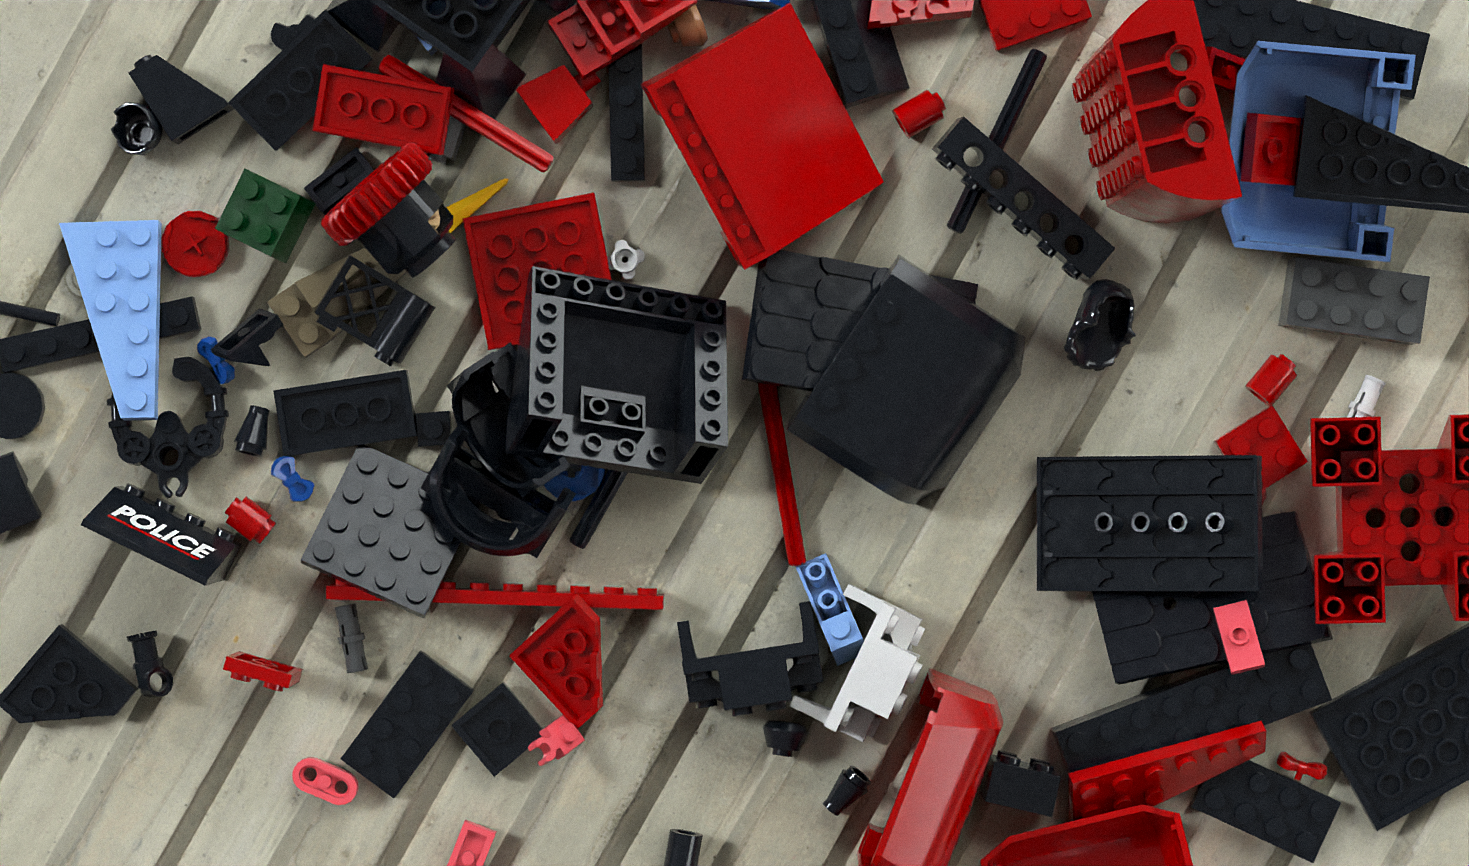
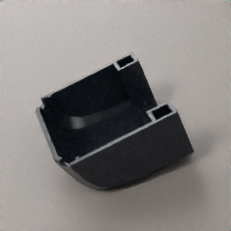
[787,254,1026,505]

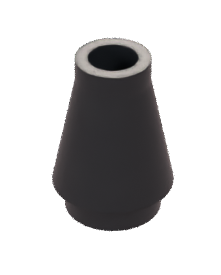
[234,405,270,457]
[823,765,871,816]

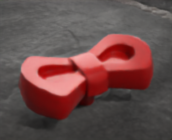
[1276,752,1327,781]

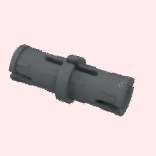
[335,603,368,673]

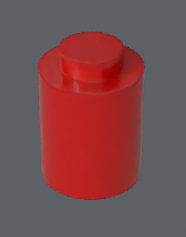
[892,90,946,139]
[1245,354,1297,407]

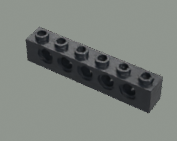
[932,116,1116,280]

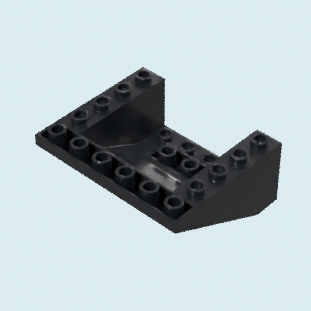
[506,266,728,484]

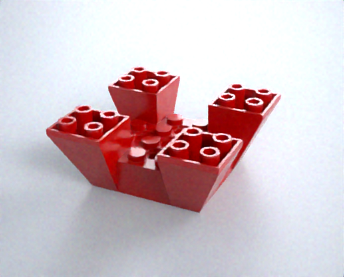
[1310,414,1469,624]

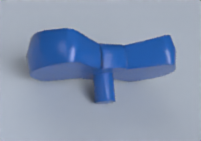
[197,337,235,384]
[271,456,314,502]

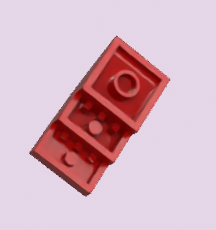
[548,0,698,80]

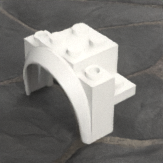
[790,584,925,742]

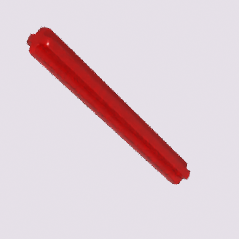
[379,55,554,173]
[758,383,806,566]

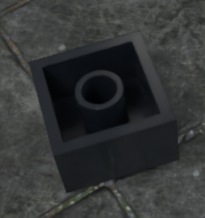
[979,750,1061,817]

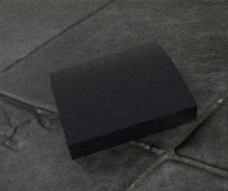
[304,147,374,245]
[0,451,41,534]

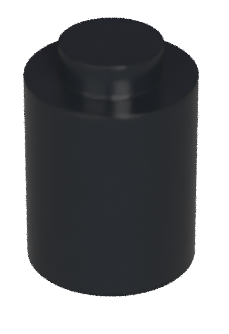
[664,829,703,866]

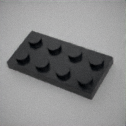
[228,9,373,151]
[273,370,417,456]
[340,650,474,798]
[1189,760,1341,863]

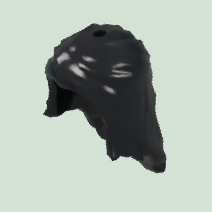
[1064,279,1136,371]

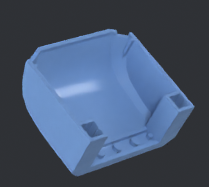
[1221,41,1416,262]

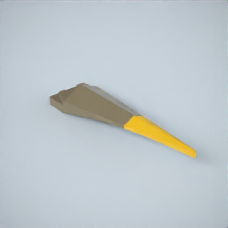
[267,178,508,358]

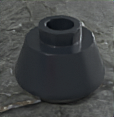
[763,720,808,757]

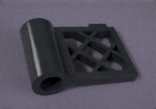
[314,255,436,366]

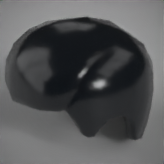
[111,102,163,155]

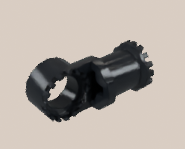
[127,630,173,698]

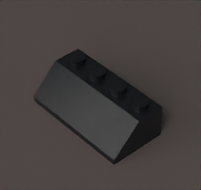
[811,0,910,108]

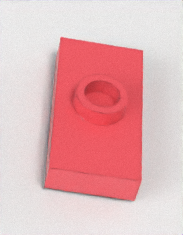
[1213,600,1265,675]

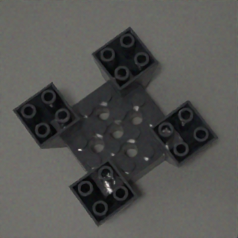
[326,0,576,119]

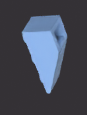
[795,553,864,666]

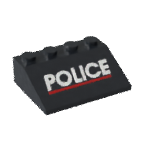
[81,483,242,586]

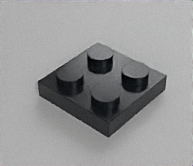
[451,682,543,777]

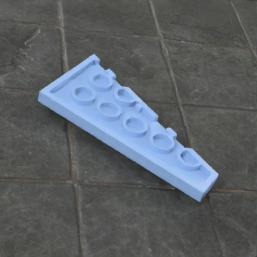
[59,220,162,421]

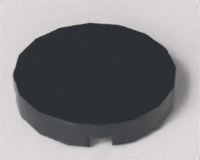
[0,373,45,439]

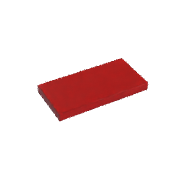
[312,64,454,155]

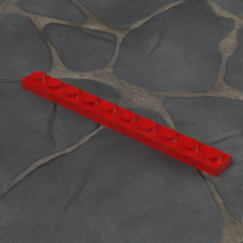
[326,579,664,610]

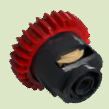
[321,143,456,278]

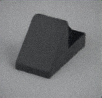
[210,308,283,366]

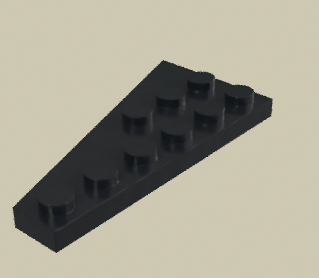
[1293,95,1469,213]

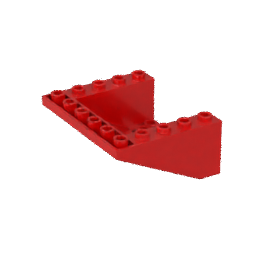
[641,3,884,270]

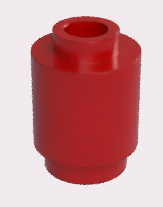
[224,496,276,544]

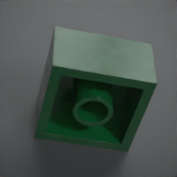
[215,168,316,263]

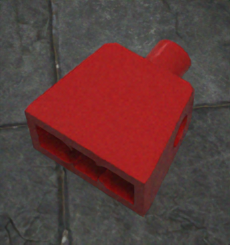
[515,65,601,144]

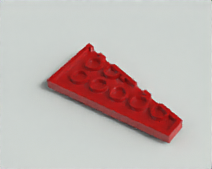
[1068,721,1267,822]

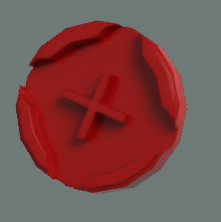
[162,211,230,277]

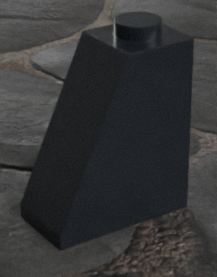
[128,55,234,145]

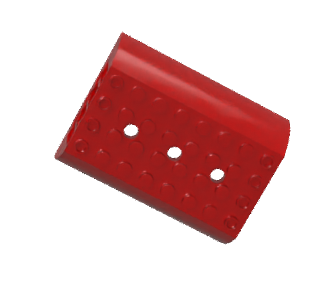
[1072,0,1242,223]

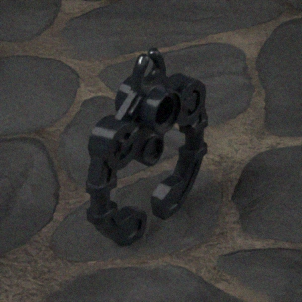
[107,357,229,498]

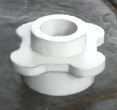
[607,240,645,279]

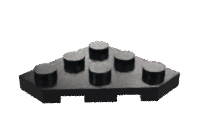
[0,624,139,723]

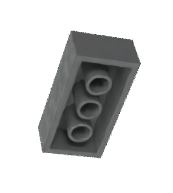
[1278,257,1430,345]

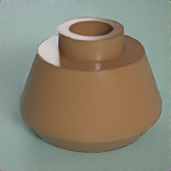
[667,5,708,47]

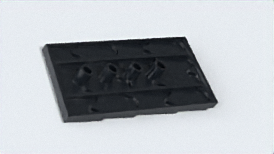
[742,250,978,392]
[1037,455,1263,592]
[1092,511,1333,685]

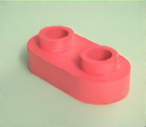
[292,757,359,805]

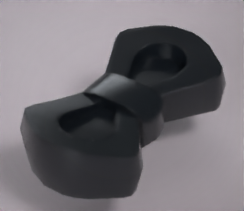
[271,14,315,50]

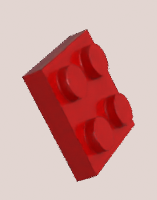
[1240,113,1301,186]
[1214,406,1308,490]
[223,651,303,692]

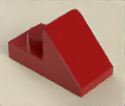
[1206,46,1245,94]

